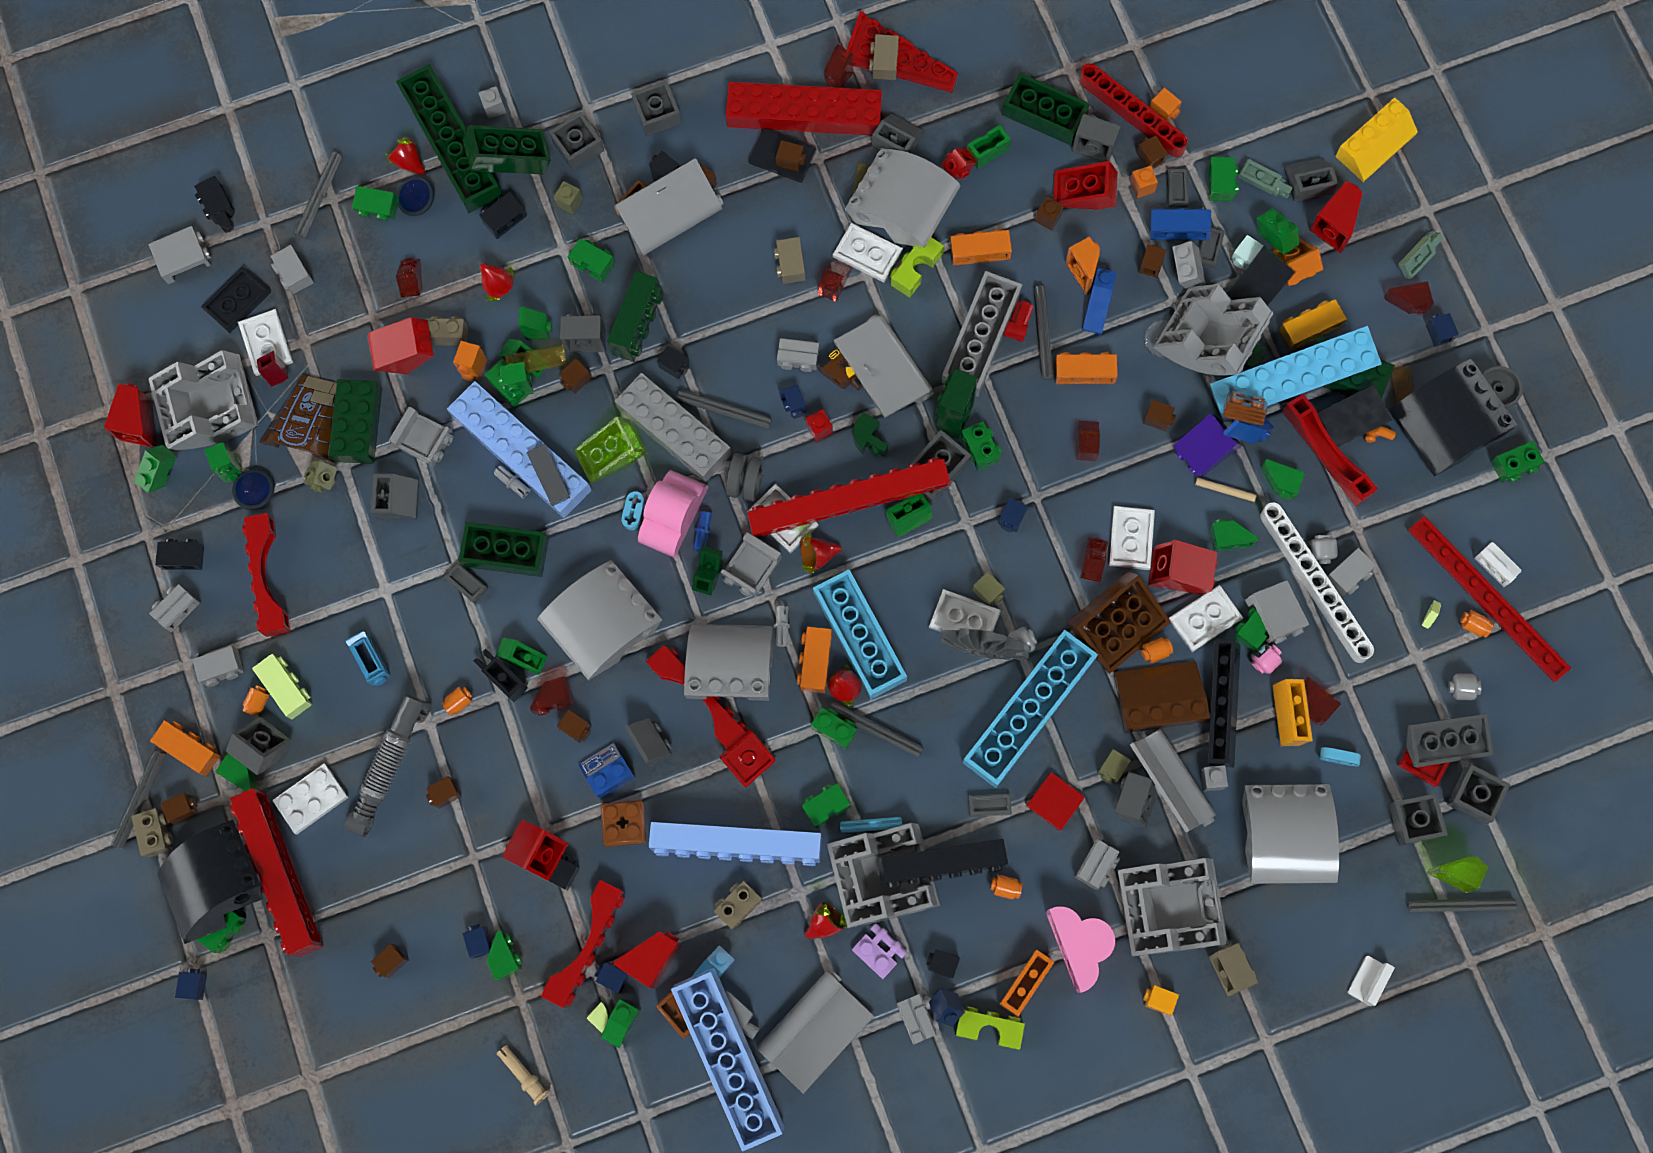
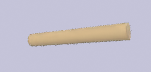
[1195,477,1256,502]

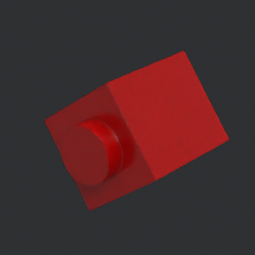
[805,409,833,442]

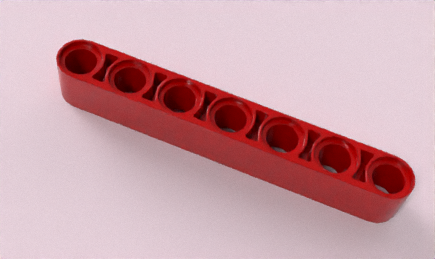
[1079,63,1188,157]

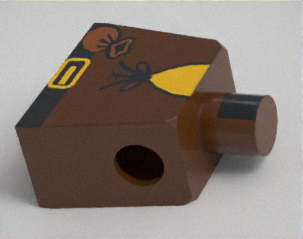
[818,348,863,391]

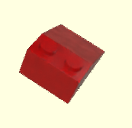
[1053,161,1118,210]

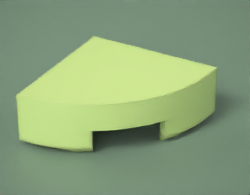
[1422,600,1441,628]
[587,1002,608,1033]

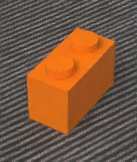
[453,341,487,381]

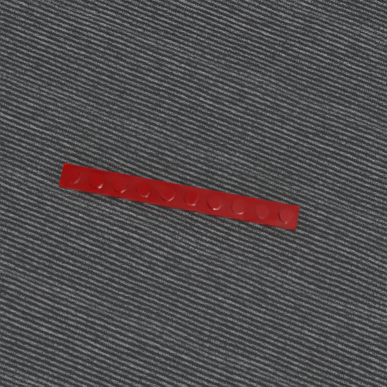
[1408,516,1571,682]

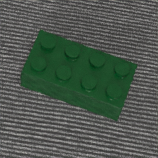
[1002,73,1090,146]
[463,125,551,175]
[607,271,663,362]
[1313,335,1395,399]
[935,369,978,439]
[329,379,382,464]
[458,522,549,577]

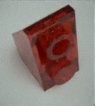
[396,258,423,298]
[1080,537,1108,582]
[530,676,574,716]

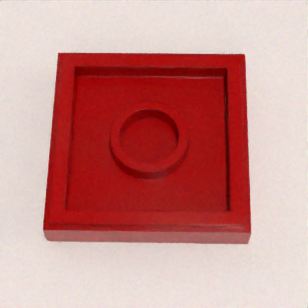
[719,730,777,788]
[1398,749,1450,787]
[1026,772,1085,831]

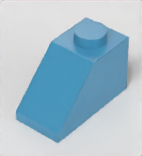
[691,946,735,979]

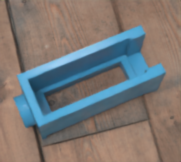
[346,631,390,686]

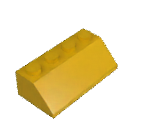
[1335,97,1418,182]

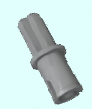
[494,466,531,499]
[774,606,790,647]

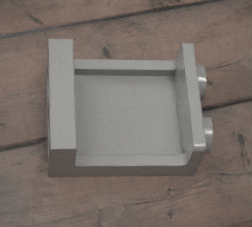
[148,226,211,284]
[389,407,454,467]
[720,532,782,598]
[1245,581,1309,644]

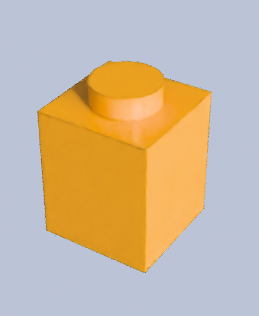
[1143,985,1179,1016]

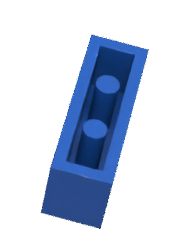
[1151,208,1211,240]

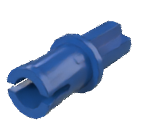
[693,511,712,552]

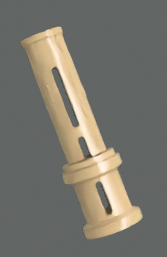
[497,1045,550,1106]

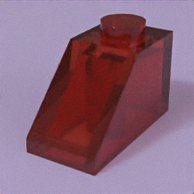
[824,44,853,88]
[818,260,852,302]
[1384,281,1434,315]
[1076,421,1100,461]
[1304,677,1341,726]

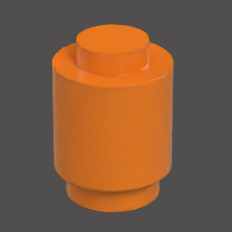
[1460,610,1494,638]
[1141,638,1173,664]
[242,685,270,717]
[441,686,473,716]
[990,874,1023,900]

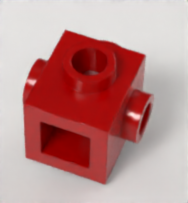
[941,148,977,179]

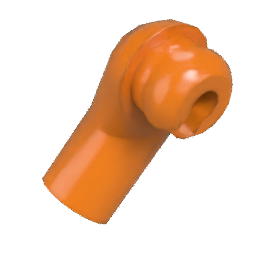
[1364,426,1396,443]

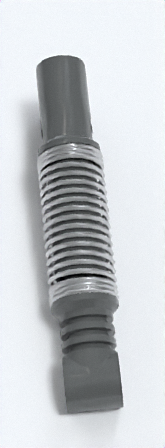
[344,695,431,837]

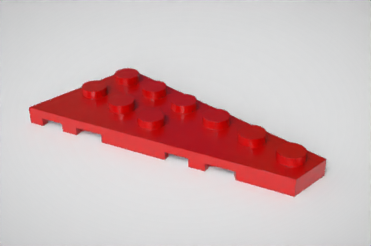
[843,10,958,93]

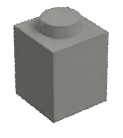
[478,86,506,119]
[1200,766,1228,792]

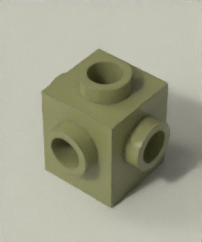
[304,461,337,493]

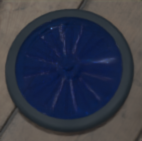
[397,176,434,216]
[232,469,274,510]

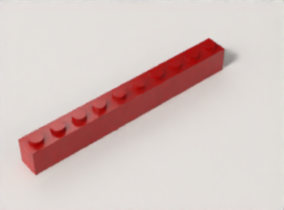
[747,457,951,538]

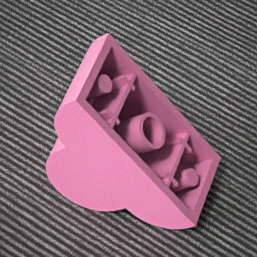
[638,470,709,558]
[1046,907,1115,994]

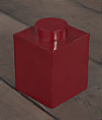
[257,351,289,387]

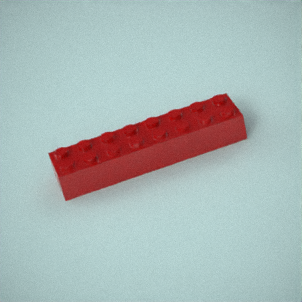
[726,82,882,136]
[230,788,324,957]

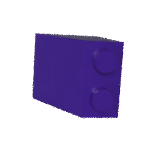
[1173,413,1243,477]

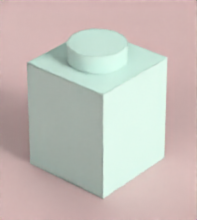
[1231,235,1264,270]

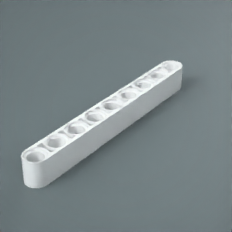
[1260,503,1374,663]

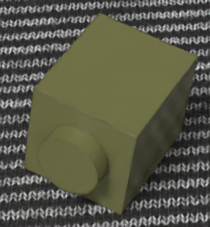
[554,181,583,215]
[972,572,1005,606]
[1098,749,1131,784]

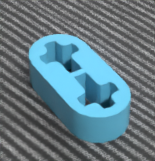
[621,492,645,530]
[1320,747,1361,767]

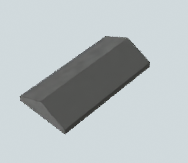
[1406,713,1494,767]

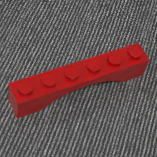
[1282,394,1378,507]
[242,513,291,637]
[646,645,748,750]
[540,880,626,1008]

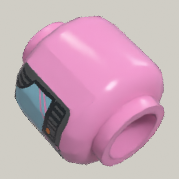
[1250,644,1282,674]

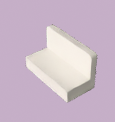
[1474,542,1521,587]
[1348,956,1395,1006]

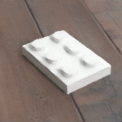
[272,764,349,835]

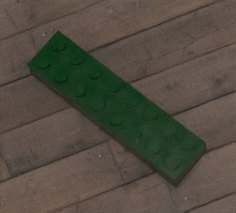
[396,64,502,213]

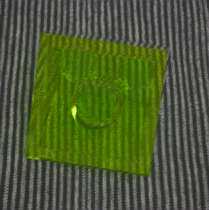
[1427,856,1489,893]

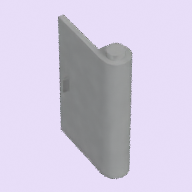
[615,158,724,256]
[834,314,934,418]
[1130,729,1216,833]
[756,971,874,1094]

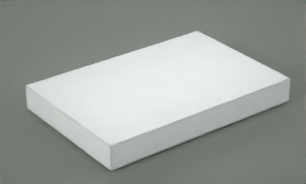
[833,223,903,283]
[238,309,293,376]
[747,484,819,554]
[1109,506,1155,570]
[1169,585,1243,652]
[929,589,1001,632]

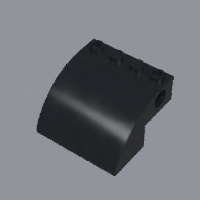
[1389,359,1517,477]
[157,820,263,944]

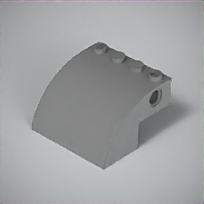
[845,148,961,248]
[1154,284,1273,375]
[148,350,258,451]
[538,560,662,680]
[684,624,774,701]
[1242,784,1339,884]
[827,823,940,928]
[1118,858,1228,956]

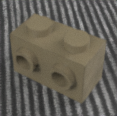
[869,35,899,80]
[773,237,806,284]
[424,316,468,346]
[131,808,173,858]
[714,881,762,930]
[1209,943,1258,997]

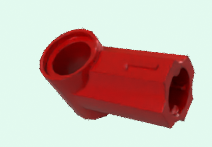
[1004,301,1034,343]

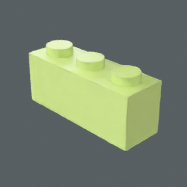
[252,654,312,719]

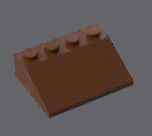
[1067,572,1171,674]
[1114,661,1210,733]

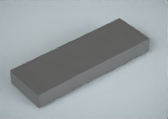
[526,444,570,506]

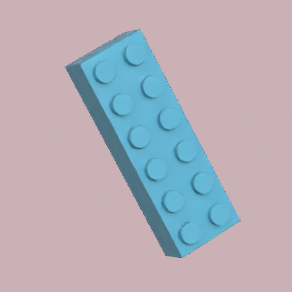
[813,570,907,700]

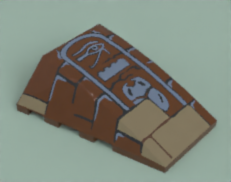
[259,375,337,462]

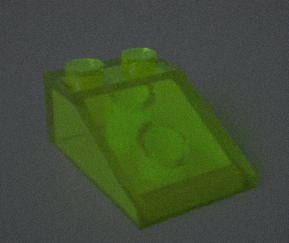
[574,417,647,483]

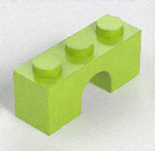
[890,237,944,298]
[955,1006,1025,1050]

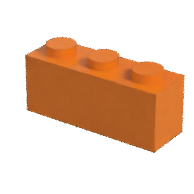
[950,229,1012,266]
[1055,352,1117,384]
[797,627,832,693]
[150,720,220,776]
[999,950,1054,1017]

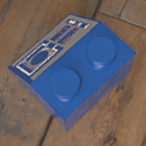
[579,742,635,799]

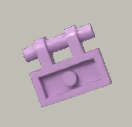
[852,923,907,979]

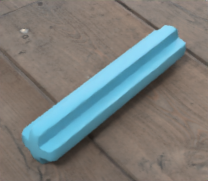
[840,817,902,833]

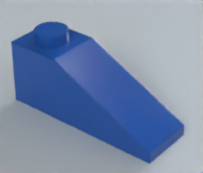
[1082,268,1117,335]
[1223,417,1274,444]

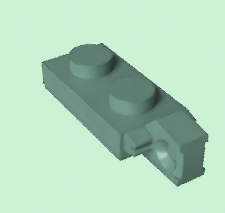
[1238,159,1293,199]
[1398,231,1444,279]

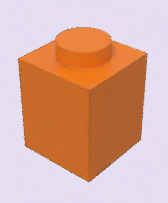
[1150,87,1182,122]
[1130,166,1158,198]

